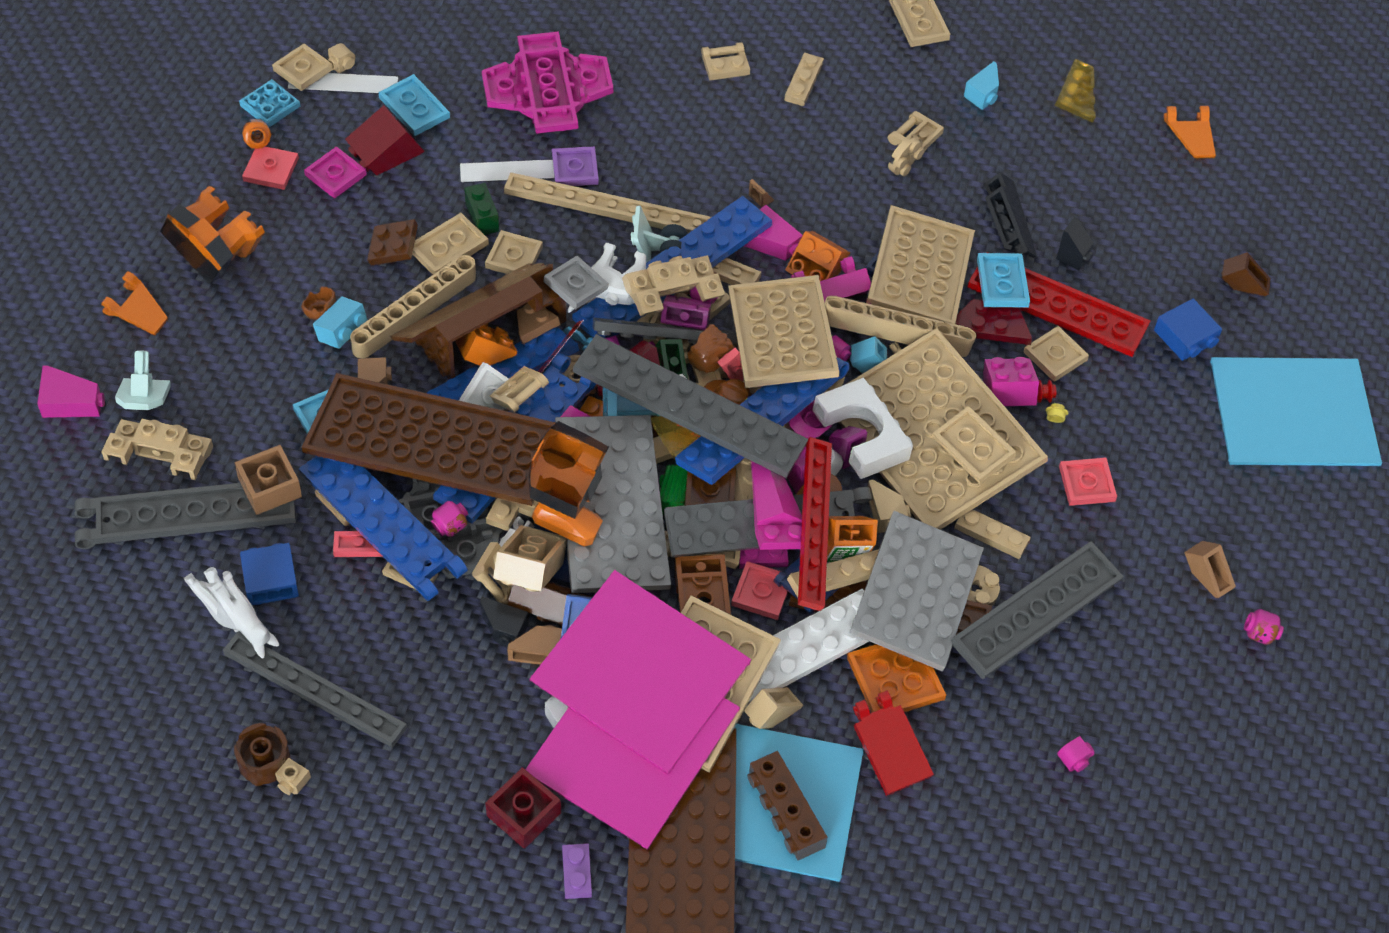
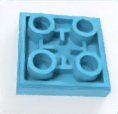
[239,79,301,127]

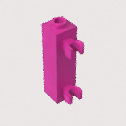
[791,256,871,303]

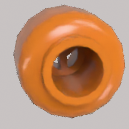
[242,119,271,149]

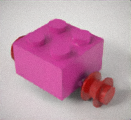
[983,357,1056,406]

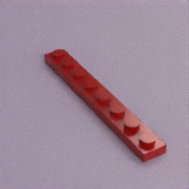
[798,437,832,611]

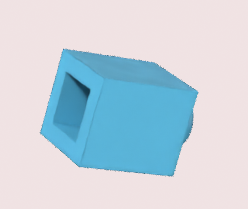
[850,336,887,374]

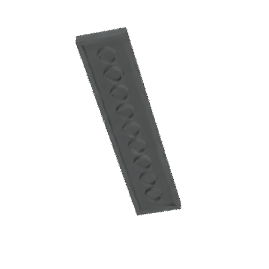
[573,334,808,478]

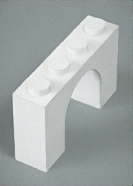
[813,378,913,479]

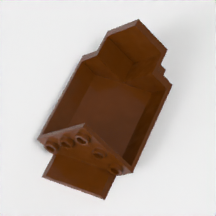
[390,263,567,379]

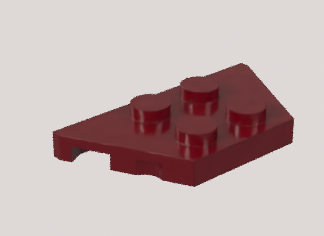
[955,299,1032,345]

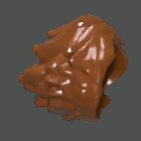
[687,324,735,373]

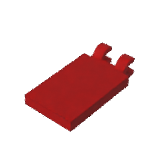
[853,690,934,796]

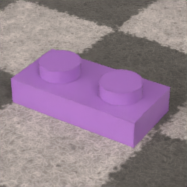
[562,844,592,899]

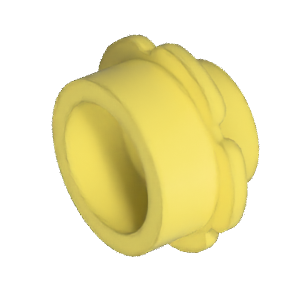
[1045,403,1068,423]

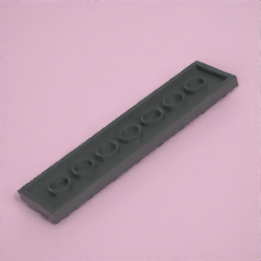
[951,541,1124,680]

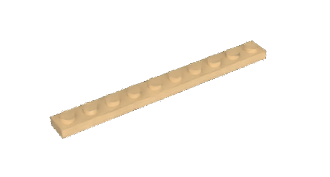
[504,172,711,233]

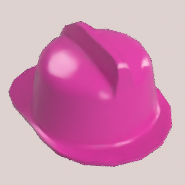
[789,400,833,439]

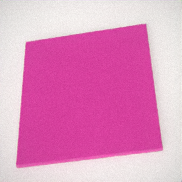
[530,570,751,774]
[525,698,740,849]

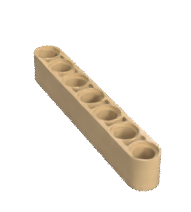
[350,255,476,358]
[825,296,976,357]

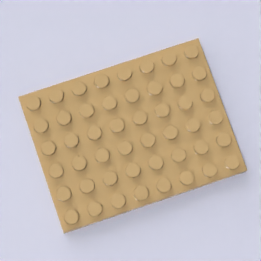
[838,328,1048,530]

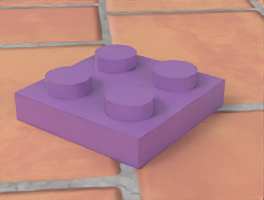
[552,146,599,186]

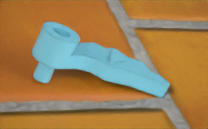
[563,326,593,351]

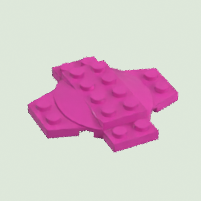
[481,31,613,134]

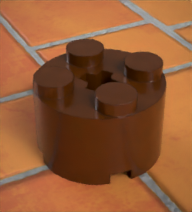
[234,723,291,786]

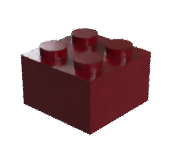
[485,767,561,849]

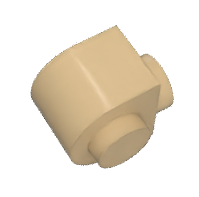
[328,43,356,73]
[275,758,311,795]

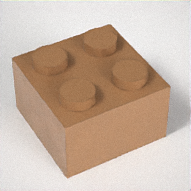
[235,445,302,515]

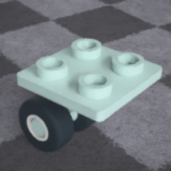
[631,206,688,263]

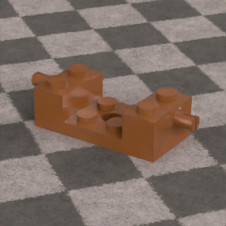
[675,554,731,615]

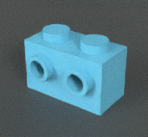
[313,296,368,349]

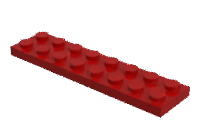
[967,252,1151,357]

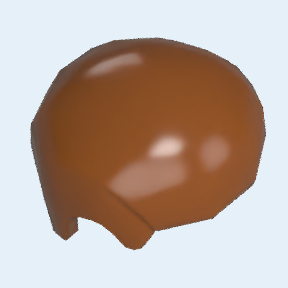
[301,286,336,320]

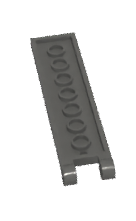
[74,483,296,549]
[664,487,879,557]

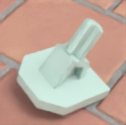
[115,350,171,410]

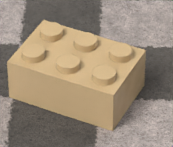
[493,525,567,592]

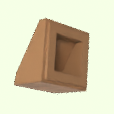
[749,179,774,207]

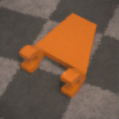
[1164,106,1216,158]
[101,271,168,336]

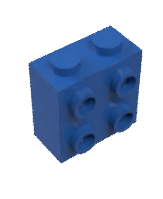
[1154,298,1222,361]
[240,543,299,606]

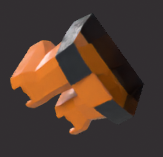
[160,186,265,284]
[529,421,609,547]

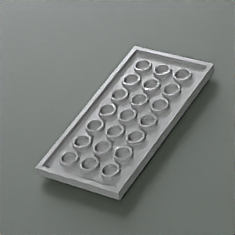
[555,415,671,593]

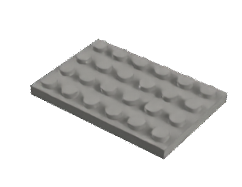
[849,511,984,671]

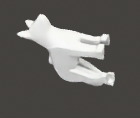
[568,243,647,313]
[184,567,279,658]

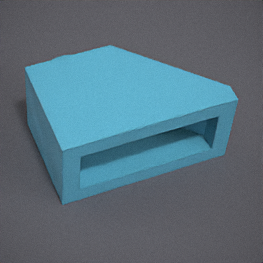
[964,61,999,110]

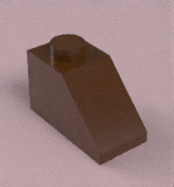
[1221,252,1271,296]

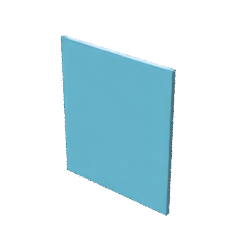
[1210,357,1382,466]
[734,724,864,882]

